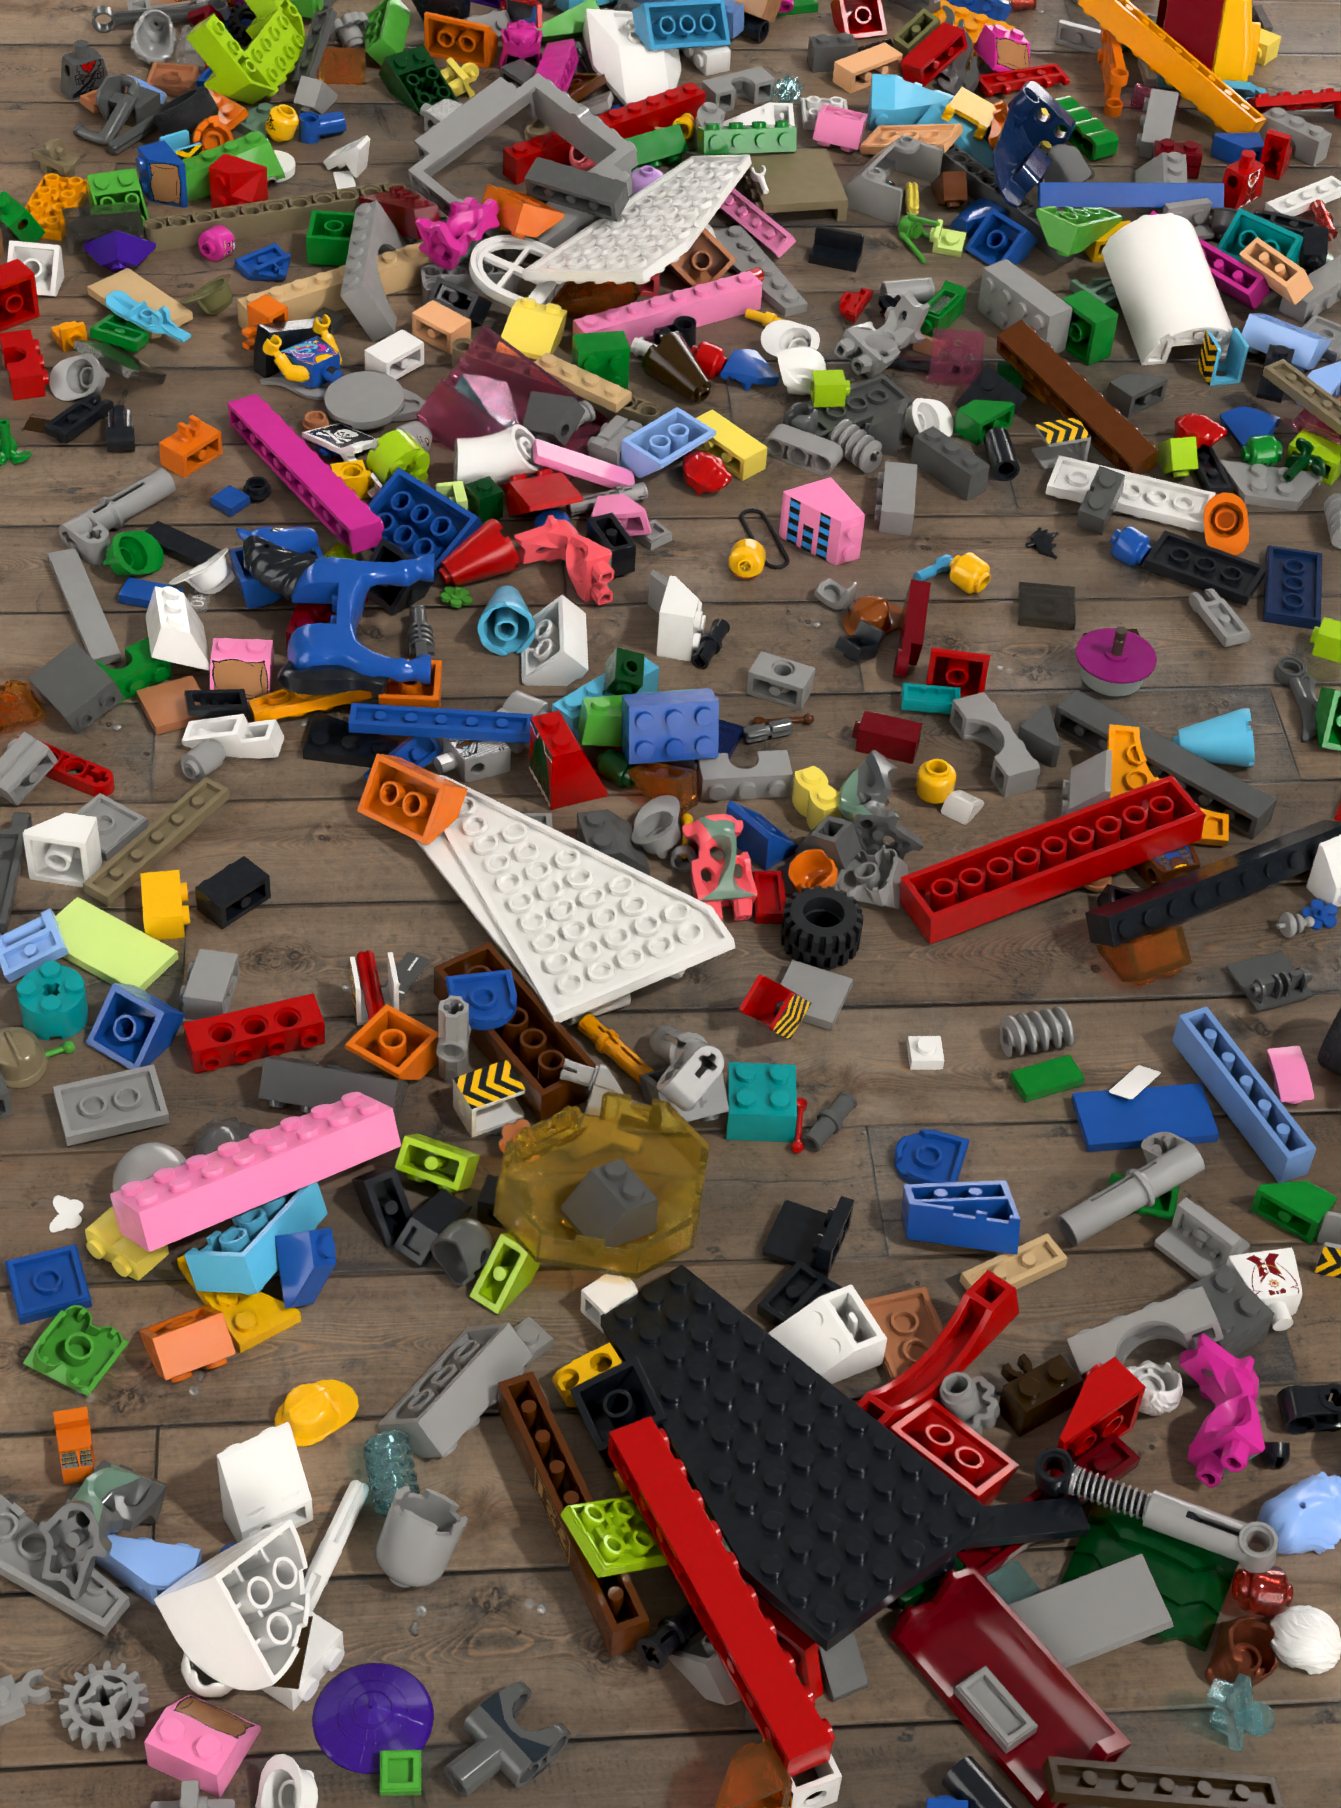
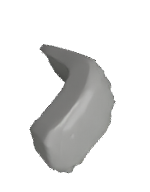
[814,578,857,610]

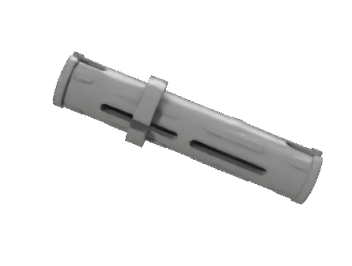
[565,482,648,517]

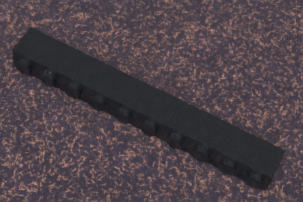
[1085,820,1341,947]

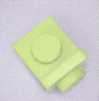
[929,219,966,258]
[435,481,468,510]

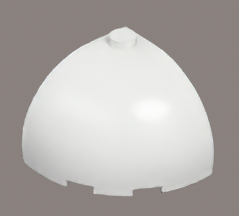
[154,1519,310,1691]

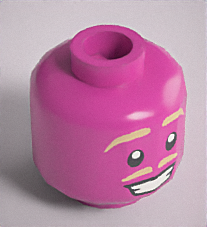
[198,225,236,262]

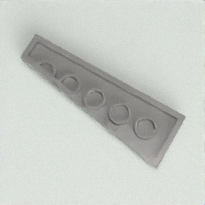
[713,225,808,317]
[0,1494,130,1636]

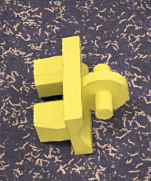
[440,57,479,98]

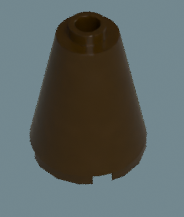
[641,332,711,402]

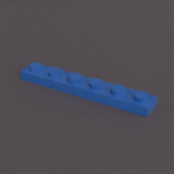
[349,703,533,744]

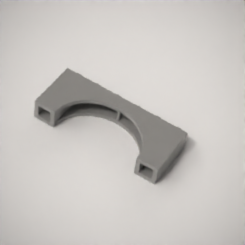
[340,200,407,342]

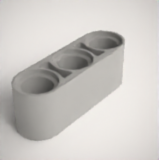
[763,424,843,476]

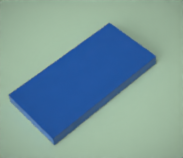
[1071,1083,1219,1152]

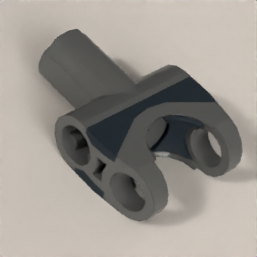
[444,1681,571,1798]

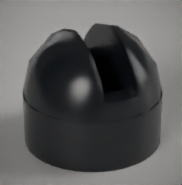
[1260,1442,1290,1469]

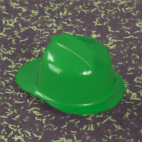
[102,531,164,577]

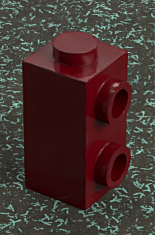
[852,710,923,764]

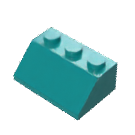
[1217,208,1303,264]

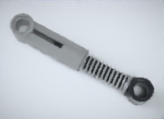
[1035,1447,1278,1574]

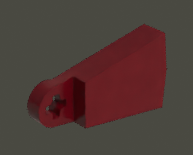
[893,579,931,679]

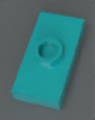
[901,683,961,714]

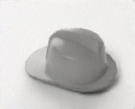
[49,353,110,401]
[631,795,681,859]

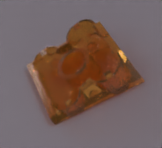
[0,680,46,733]

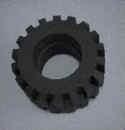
[781,886,863,969]

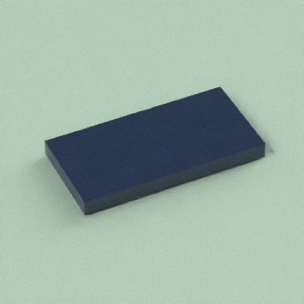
[1263,545,1322,629]

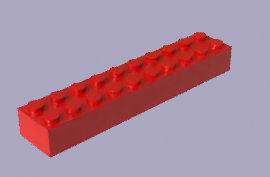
[900,775,1205,944]

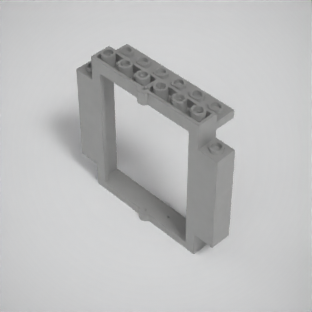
[408,73,638,261]

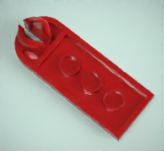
[1247,88,1341,119]

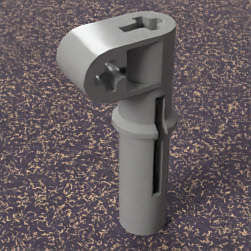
[58,468,176,565]
[649,1024,725,1111]
[1057,1132,1205,1247]

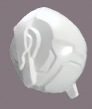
[777,346,826,395]

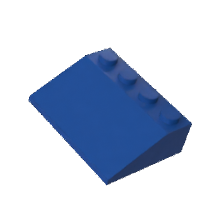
[368,467,483,578]

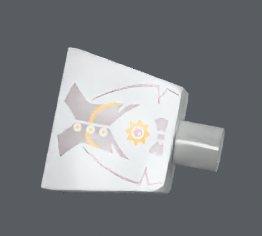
[1226,1247,1302,1331]

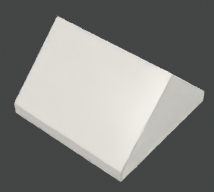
[7,240,65,297]

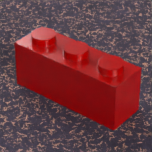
[900,22,968,87]

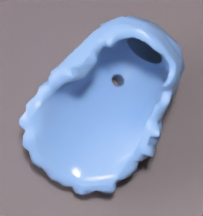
[1257,1472,1341,1555]

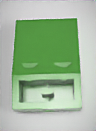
[86,168,149,237]

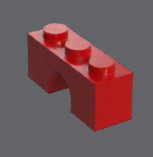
[0,329,49,401]

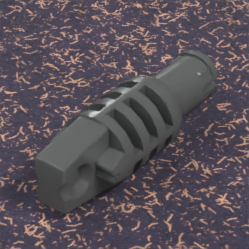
[407,605,435,658]

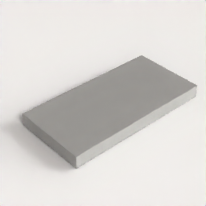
[1008,1554,1174,1668]

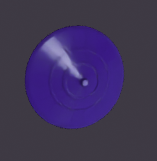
[312,1663,434,1774]

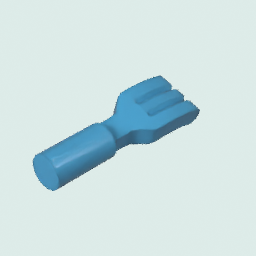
[914,554,954,581]

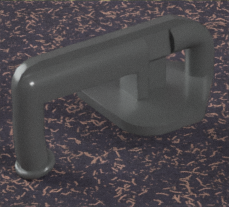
[73,74,140,146]
[1043,144,1095,182]

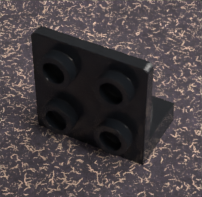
[762,1196,854,1278]

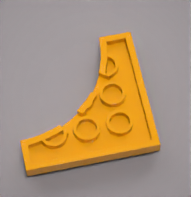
[1107,724,1229,847]

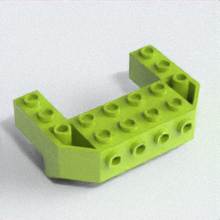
[186,0,306,104]

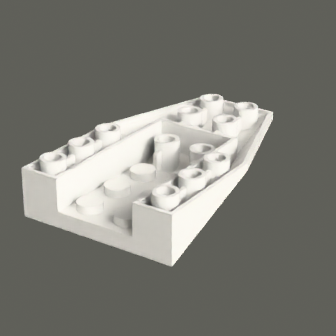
[582,9,681,106]

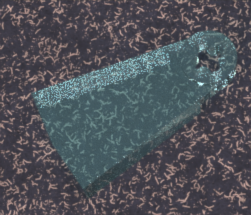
[455,374,520,434]

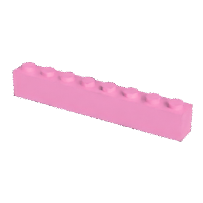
[572,271,763,347]

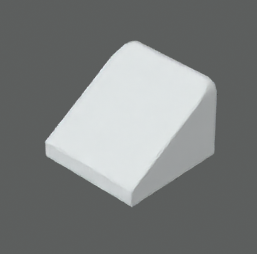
[941,790,984,825]

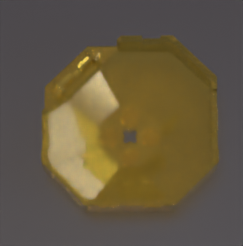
[494,1091,710,1279]

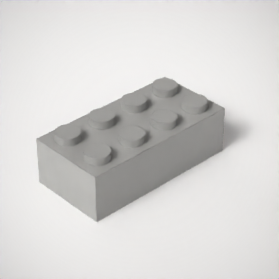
[977,259,1073,354]

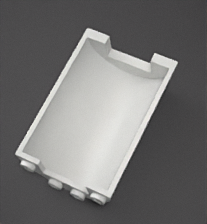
[1102,213,1233,366]

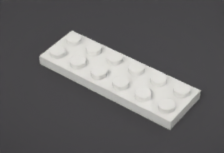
[1046,455,1216,533]

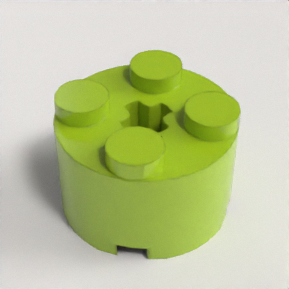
[366,429,430,486]

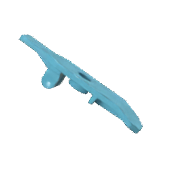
[105,290,191,343]

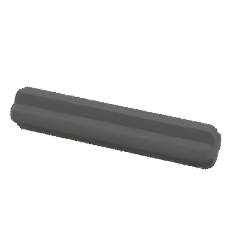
[107,115,158,155]

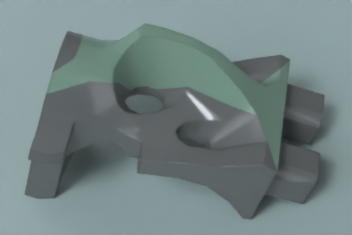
[837,750,923,860]
[38,1460,167,1599]

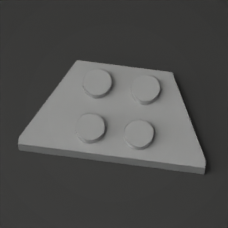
[1220,460,1322,511]

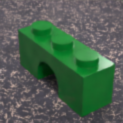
[96,637,172,704]

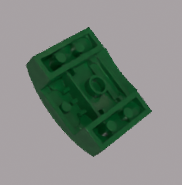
[1060,1501,1239,1652]

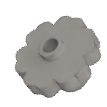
[328,11,370,52]
[935,1372,1000,1435]

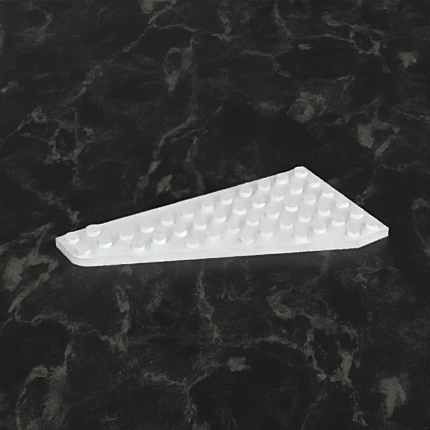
[414,775,735,1023]

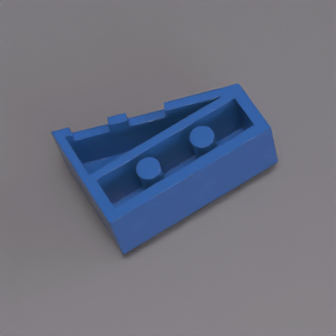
[901,1180,1021,1255]

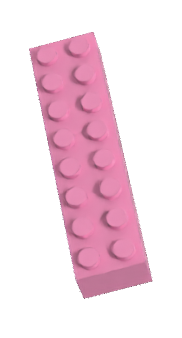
[110,1092,401,1252]

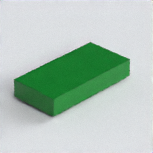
[1010,1054,1085,1103]

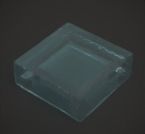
[986,1560,1040,1605]

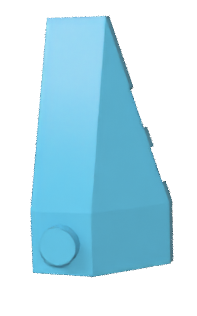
[916,100,994,170]

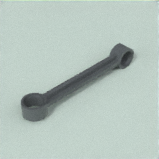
[92,0,229,33]

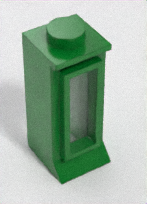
[920,280,967,338]

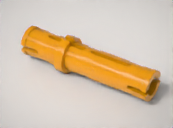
[577,1013,654,1086]

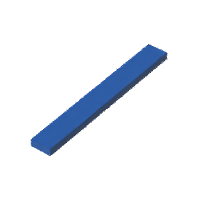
[1038,182,1224,208]

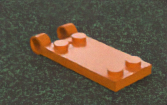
[1097,29,1129,118]

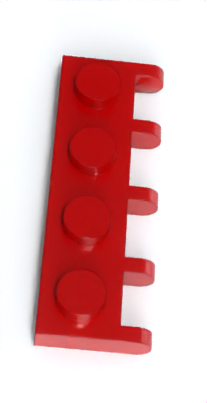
[977,63,1070,98]

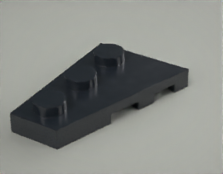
[303,710,398,768]

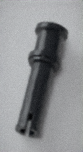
[636,1602,700,1669]

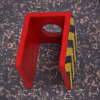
[738,974,812,1039]

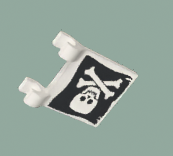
[302,423,379,462]

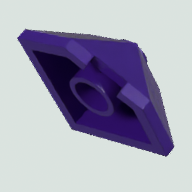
[84,230,156,273]

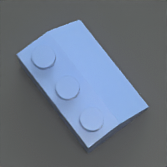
[1242,313,1331,372]
[620,407,716,478]

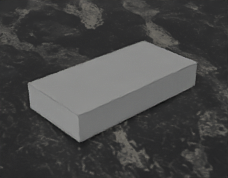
[954,1666,1038,1754]

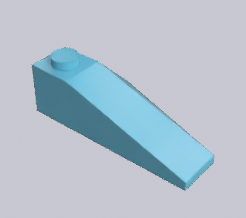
[867,74,955,130]

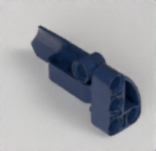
[992,81,1076,209]

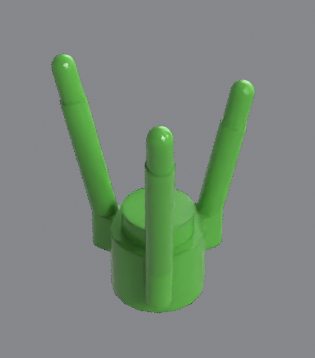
[898,213,940,264]

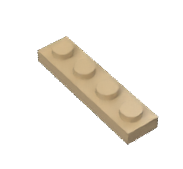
[531,353,632,413]

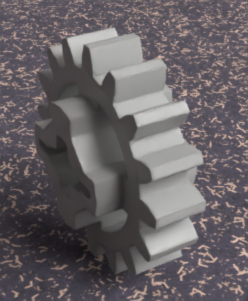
[59,1661,150,1751]

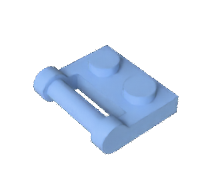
[0,908,69,983]

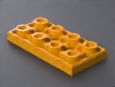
[18,173,88,241]

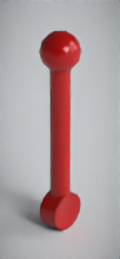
[791,1098,807,1154]

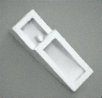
[182,714,284,759]

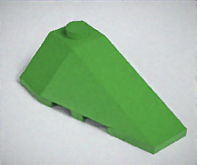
[1036,206,1123,257]

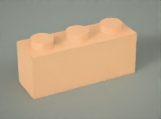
[832,42,903,94]
[1239,237,1313,305]

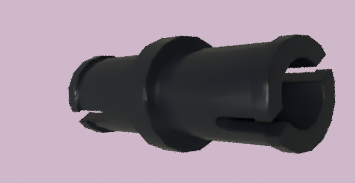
[691,618,730,669]

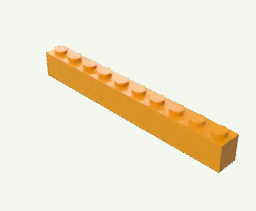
[1077,0,1267,133]

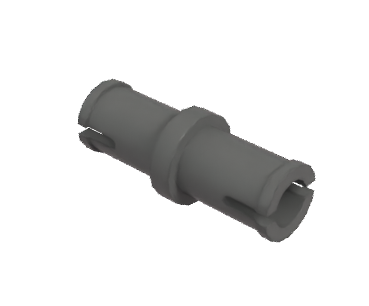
[802,1091,857,1152]

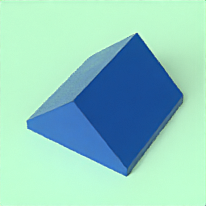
[726,800,799,871]

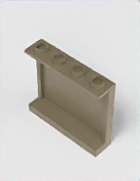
[742,149,849,222]

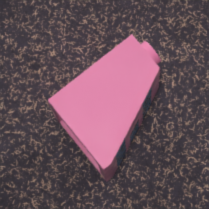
[779,477,865,566]

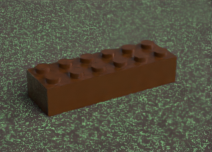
[434,942,596,1122]

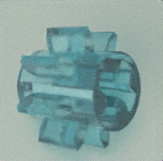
[774,74,803,103]

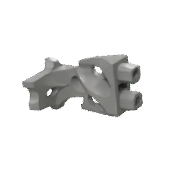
[834,291,931,379]

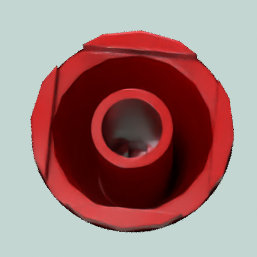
[438,518,519,587]

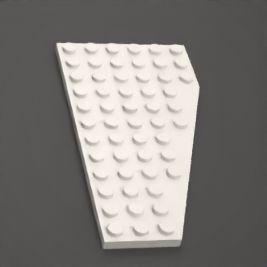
[522,154,752,285]

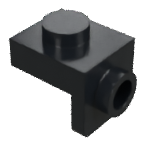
[835,620,885,662]

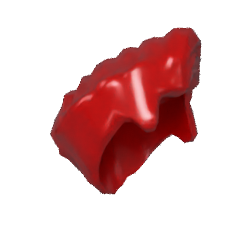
[1174,413,1227,449]
[682,451,732,495]

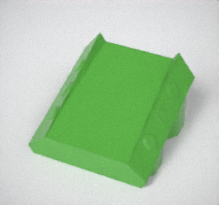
[23,1305,130,1397]

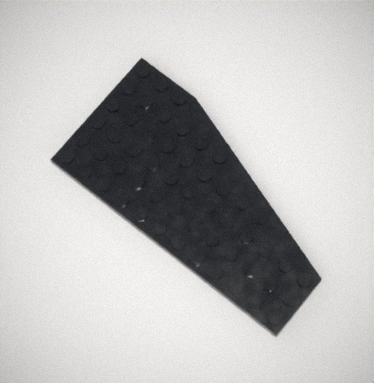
[601,1264,995,1652]

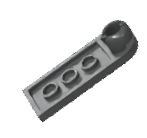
[783,374,914,439]

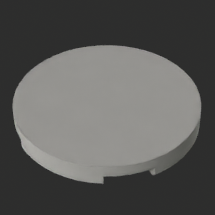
[324,371,405,430]

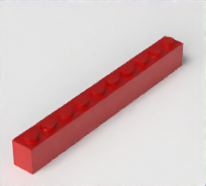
[503,82,706,185]
[608,1416,835,1780]

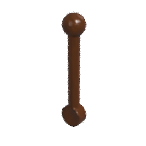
[753,713,814,725]

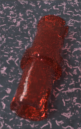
[1309,200,1338,241]

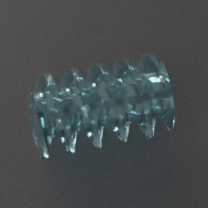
[363,1430,420,1517]

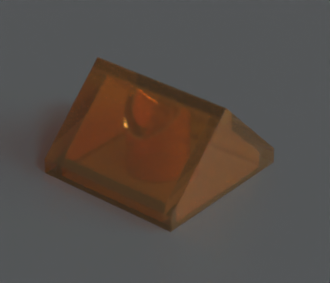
[319,47,367,85]

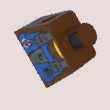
[1132,844,1200,887]

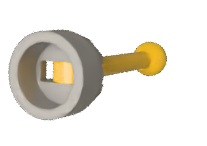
[671,813,696,872]

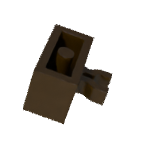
[999,1354,1083,1437]

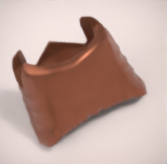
[1205,1615,1279,1692]

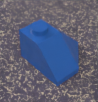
[275,1228,336,1308]

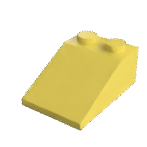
[497,297,567,360]

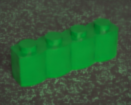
[1047,95,1119,160]

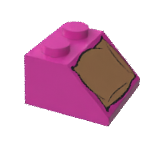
[973,24,1030,72]

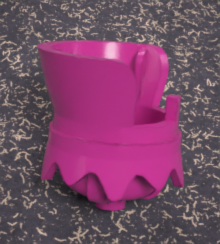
[498,20,543,67]

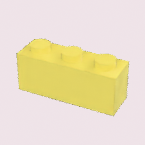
[696,409,768,481]

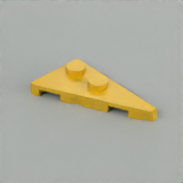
[177,1255,301,1353]

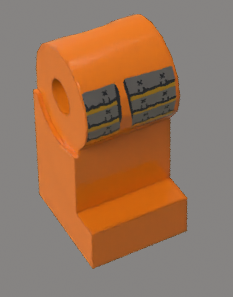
[53,1406,95,1485]

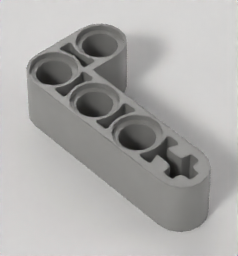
[421,261,519,306]

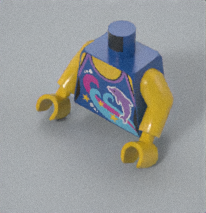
[263,314,343,388]

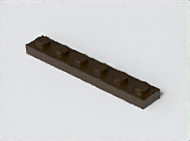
[1043,1756,1284,1808]

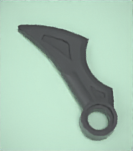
[1274,656,1318,742]

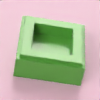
[380,1750,421,1796]

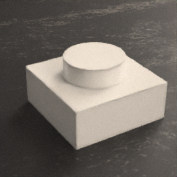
[907,1036,944,1070]

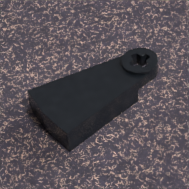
[254,316,331,378]

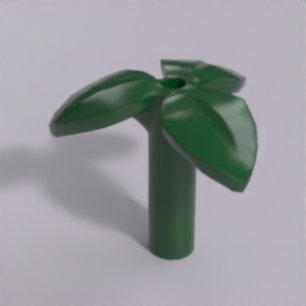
[1283,438,1326,482]

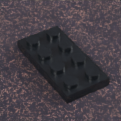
[1143,530,1267,606]

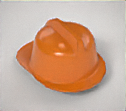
[1203,492,1249,556]

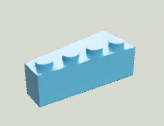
[184,1182,328,1295]

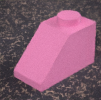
[591,494,651,536]

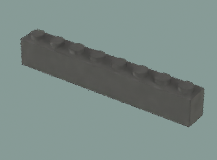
[1054,689,1277,840]

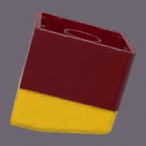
[1156,0,1261,82]

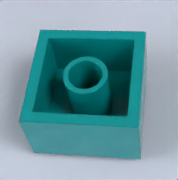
[726,1062,797,1143]

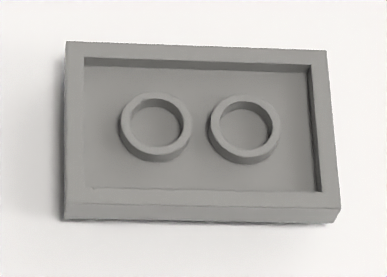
[52,1064,170,1146]

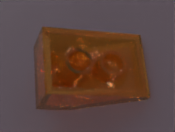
[551,281,641,319]

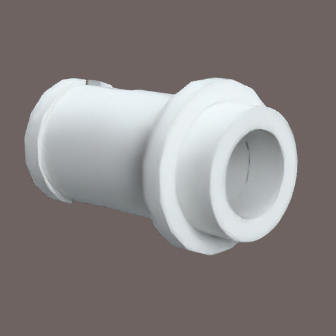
[630,336,658,357]

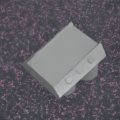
[833,848,908,910]

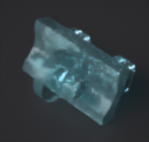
[1206,1673,1275,1752]

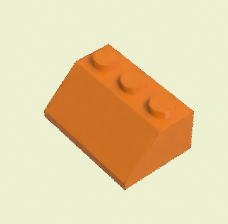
[424,12,498,69]
[481,184,565,240]
[357,753,468,845]

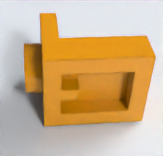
[51,321,88,352]

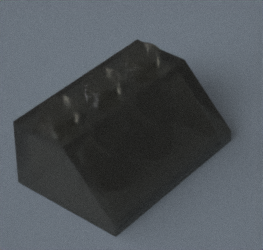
[62,202,144,255]

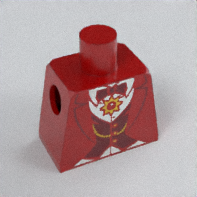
[1221,150,1265,210]

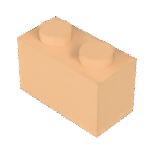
[412,300,471,355]

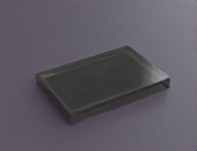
[73,339,166,384]

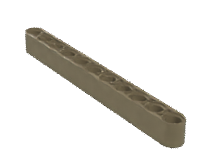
[143,181,406,252]

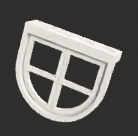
[469,235,568,308]

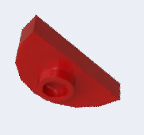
[839,288,873,323]

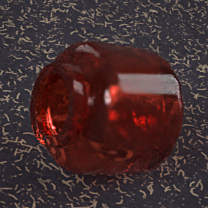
[1232,1566,1293,1617]

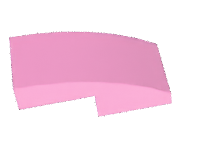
[1267,1046,1314,1104]

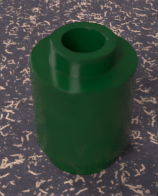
[595,749,642,788]

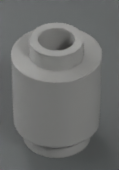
[181,739,226,781]

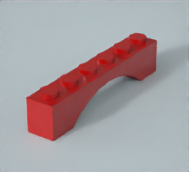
[856,1270,1019,1430]

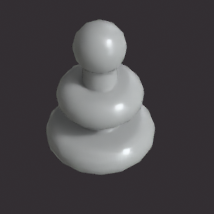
[1276,912,1315,938]

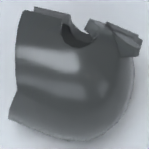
[430,1218,496,1286]

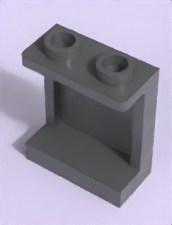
[28,641,124,734]

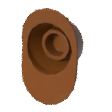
[843,595,902,635]

